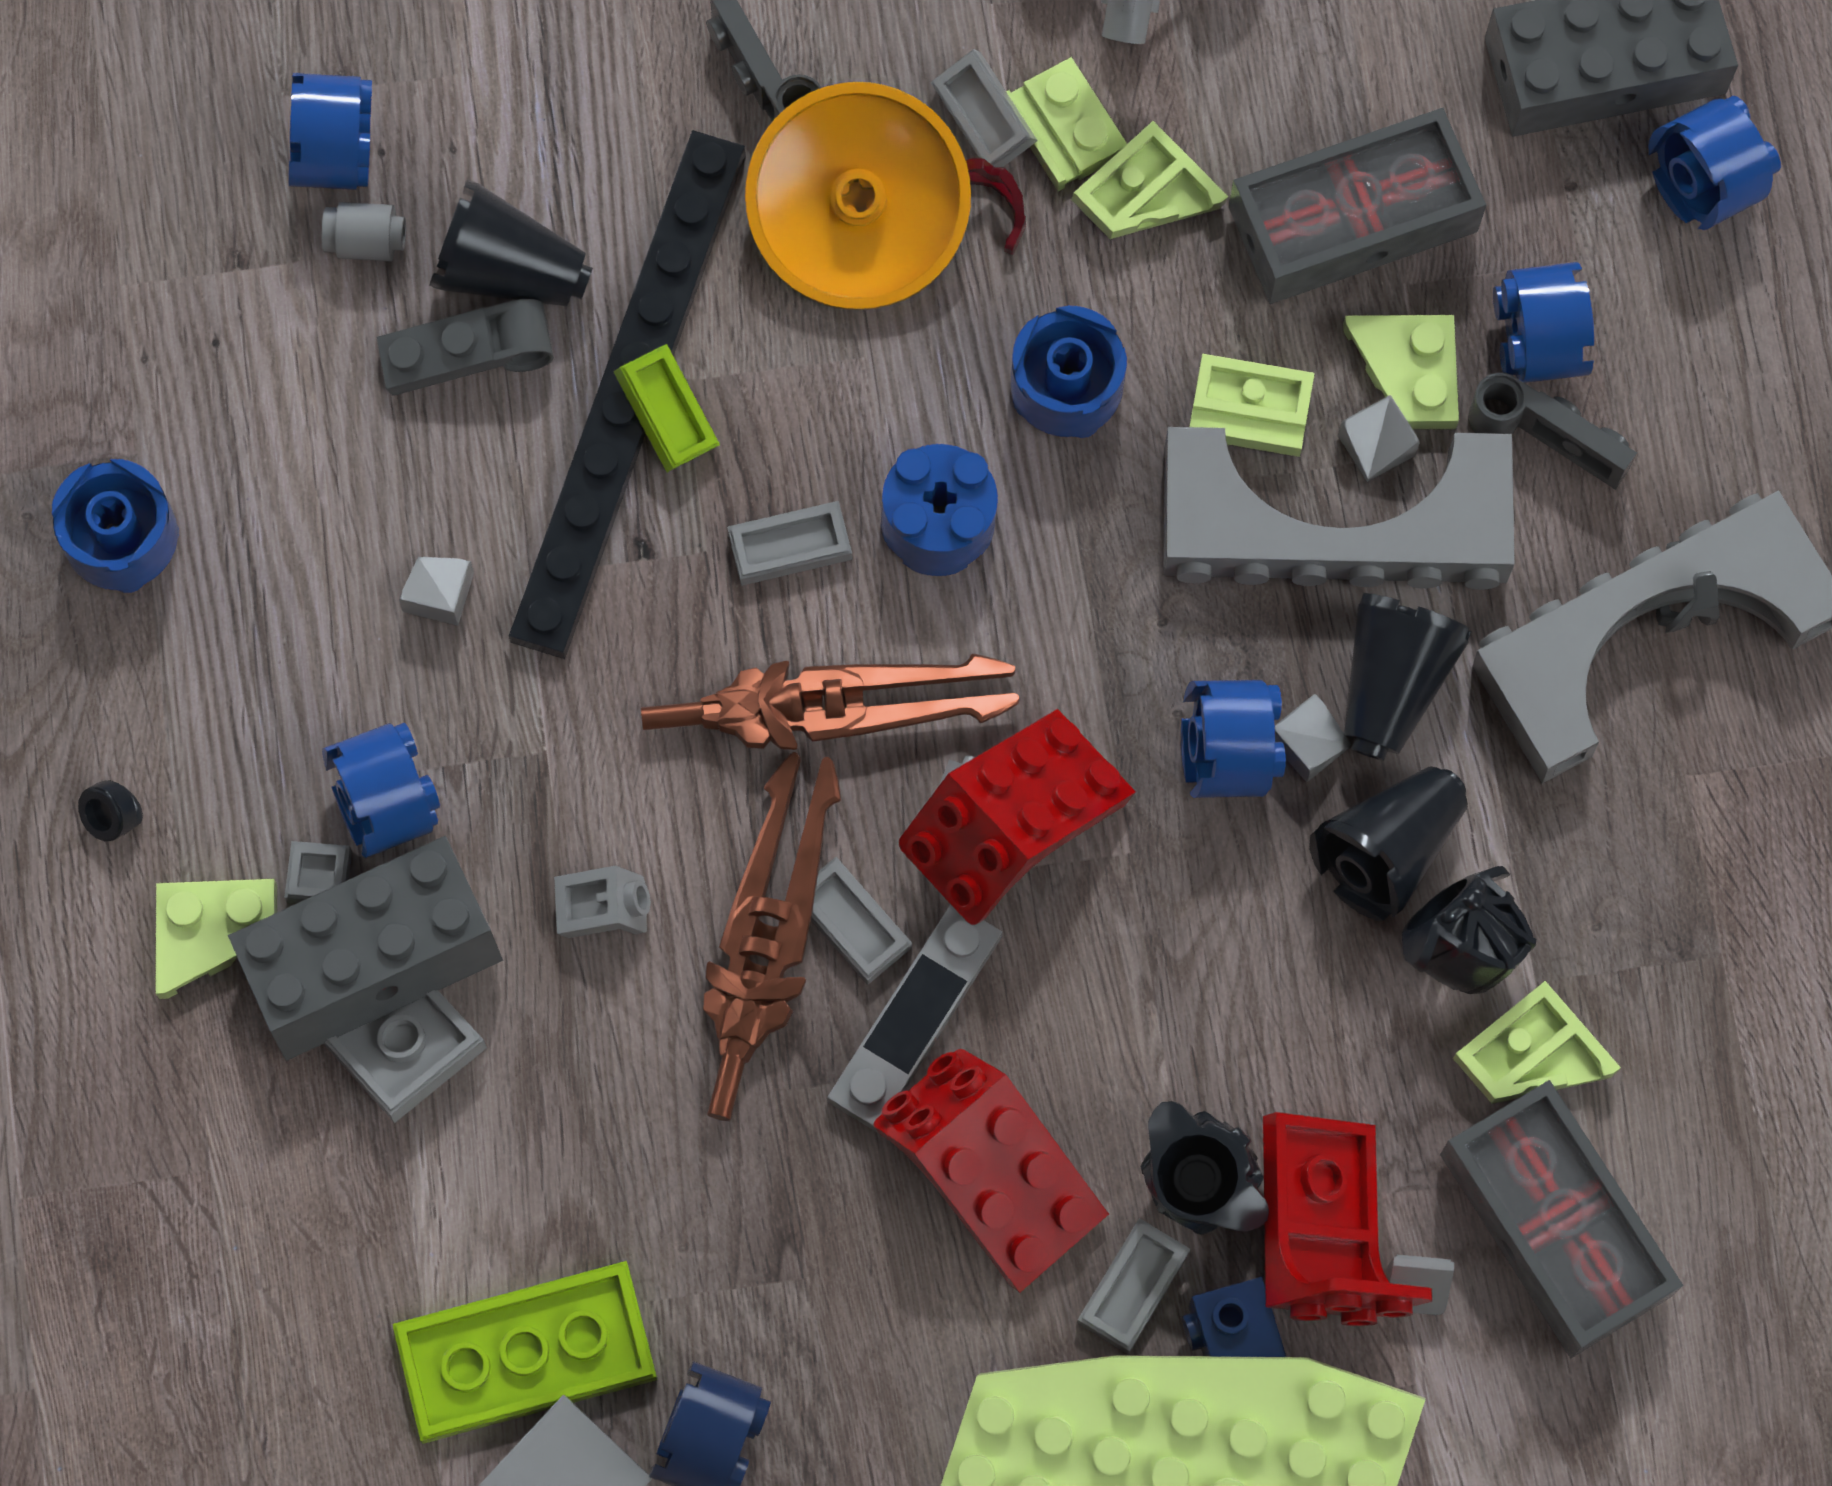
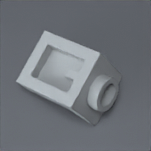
[554,865,651,938]

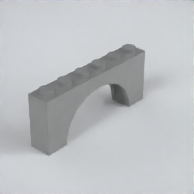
[1164,427,1515,590]
[1472,490,1832,784]

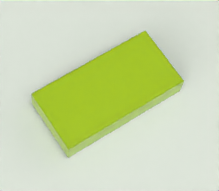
[613,344,720,473]

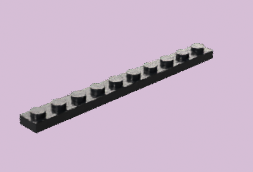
[509,130,746,659]

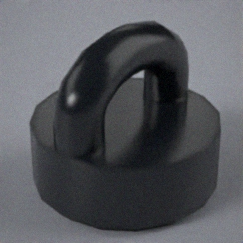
[78,780,143,842]

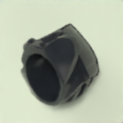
[1402,866,1537,994]
[1140,1101,1270,1235]

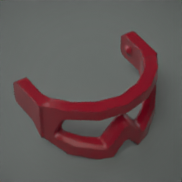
[966,158,1026,255]

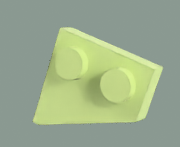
[1071,121,1228,239]
[1343,315,1459,429]
[156,879,277,999]
[1453,981,1621,1104]

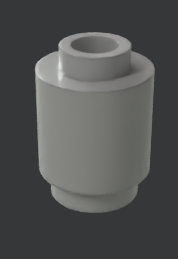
[322,202,406,261]

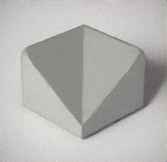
[1338,395,1420,482]
[399,557,474,626]
[1275,694,1351,782]

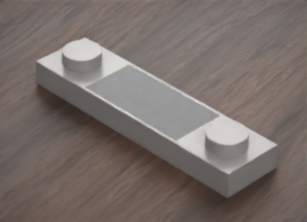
[827,904,1003,1133]

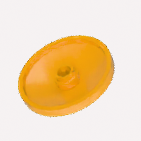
[745,82,971,310]

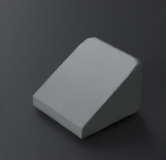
[1387,1255,1454,1315]

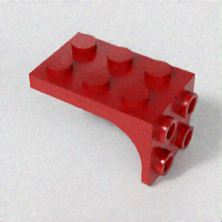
[899,709,1136,925]
[873,1049,1109,1293]
[1263,1112,1432,1326]

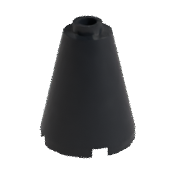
[429,180,593,306]
[1344,593,1472,761]
[1309,766,1468,921]

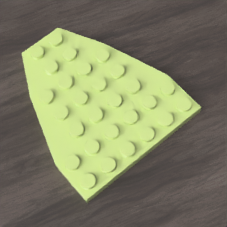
[941,1356,1426,1486]

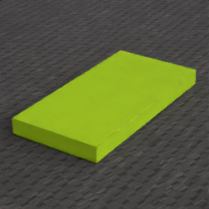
[392,1261,658,1444]

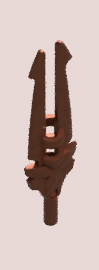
[641,654,1019,750]
[703,752,841,1121]

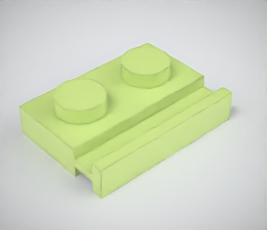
[1006,57,1127,191]
[1189,354,1314,457]

